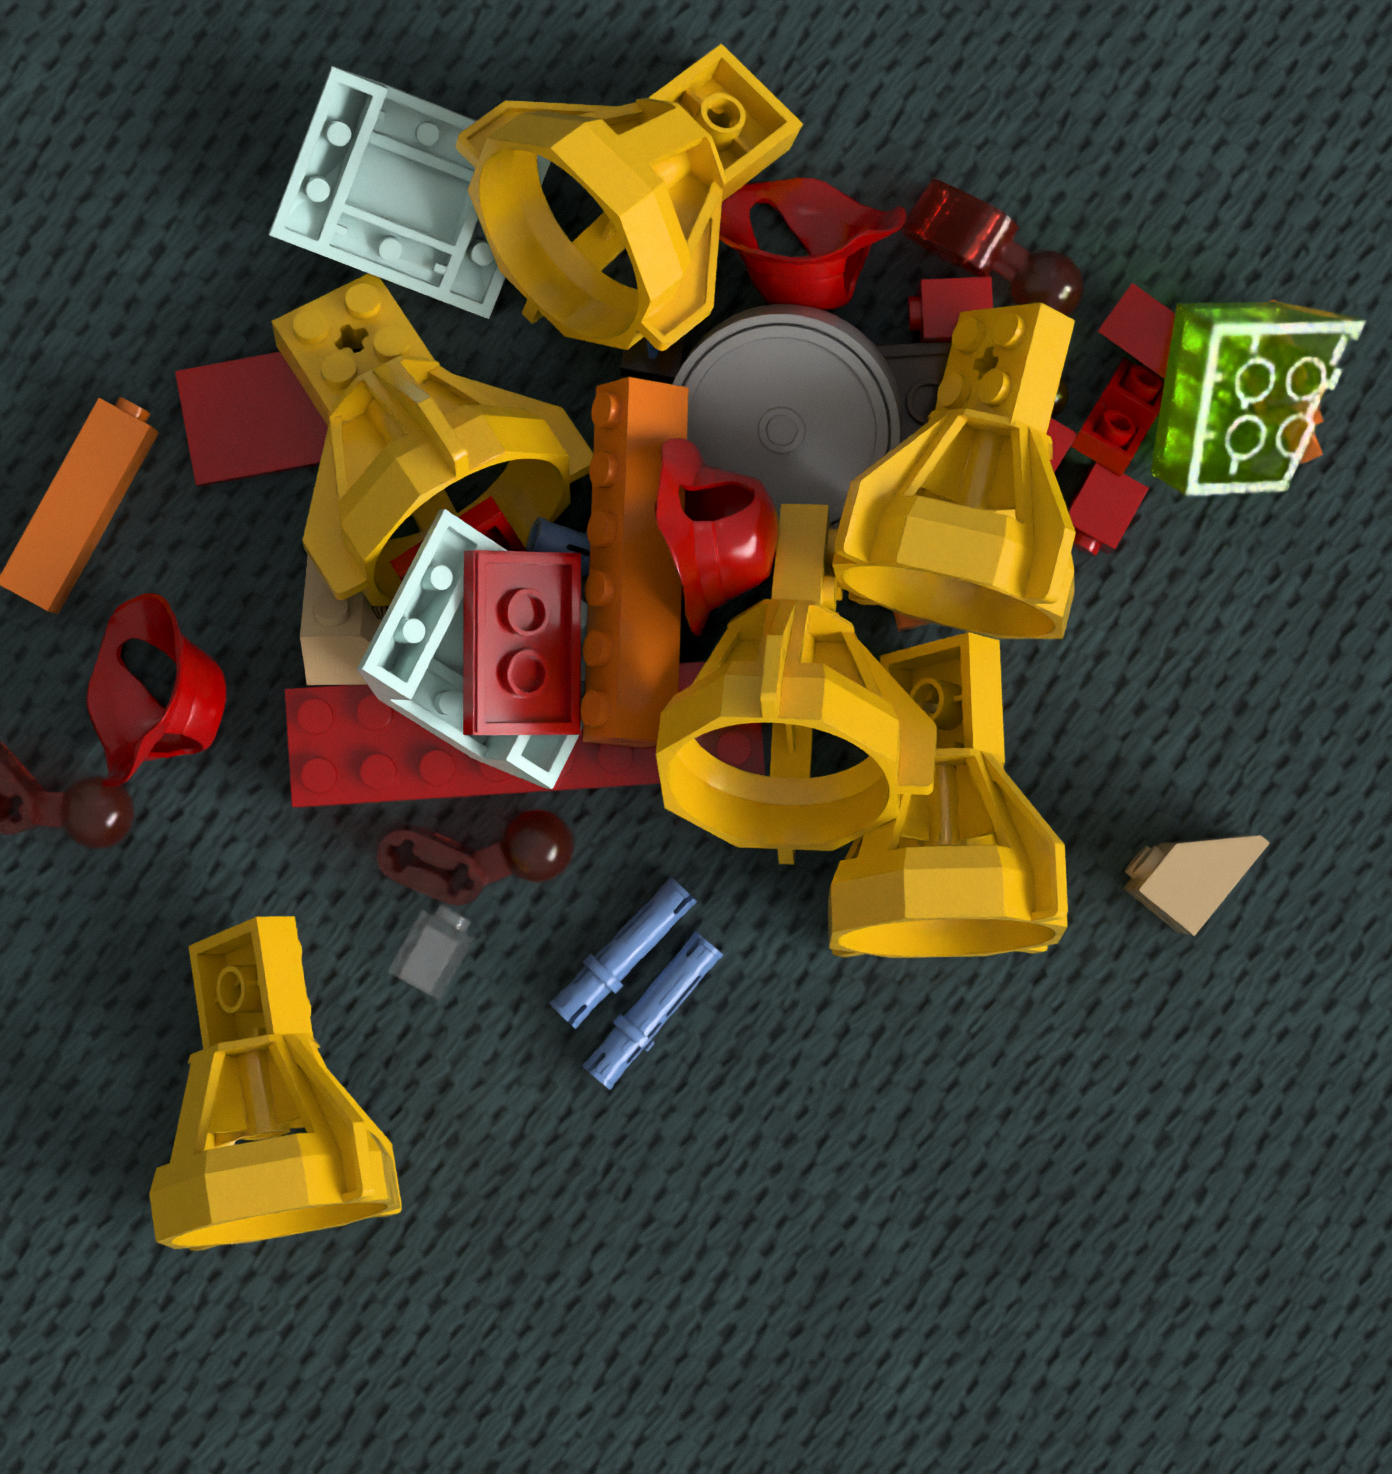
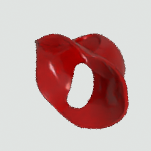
[719,177,906,311]
[654,438,779,636]
[86,593,226,787]

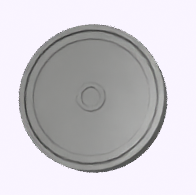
[672,304,903,529]

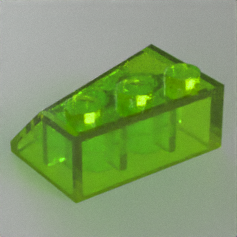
[1150,302,1366,496]

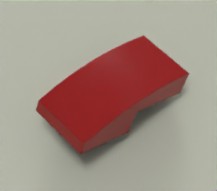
[1098,283,1232,401]
[1071,358,1173,477]

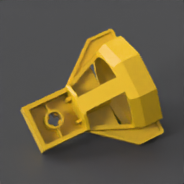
[455,44,803,351]
[272,273,593,606]
[832,303,1076,639]
[656,504,937,865]
[828,632,1068,958]
[149,916,402,1251]

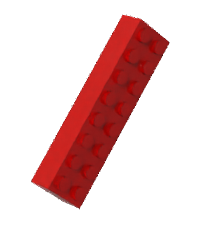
[285,662,765,808]

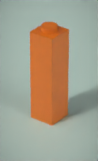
[0,397,159,615]

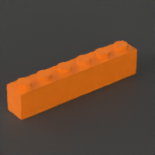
[580,377,689,748]

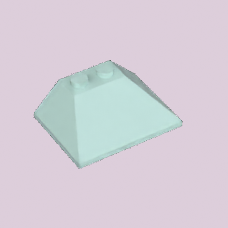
[269,66,551,319]
[357,509,588,789]

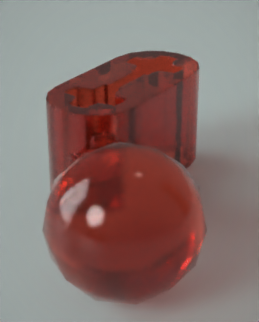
[900,179,1084,317]
[0,741,135,850]
[377,808,575,906]

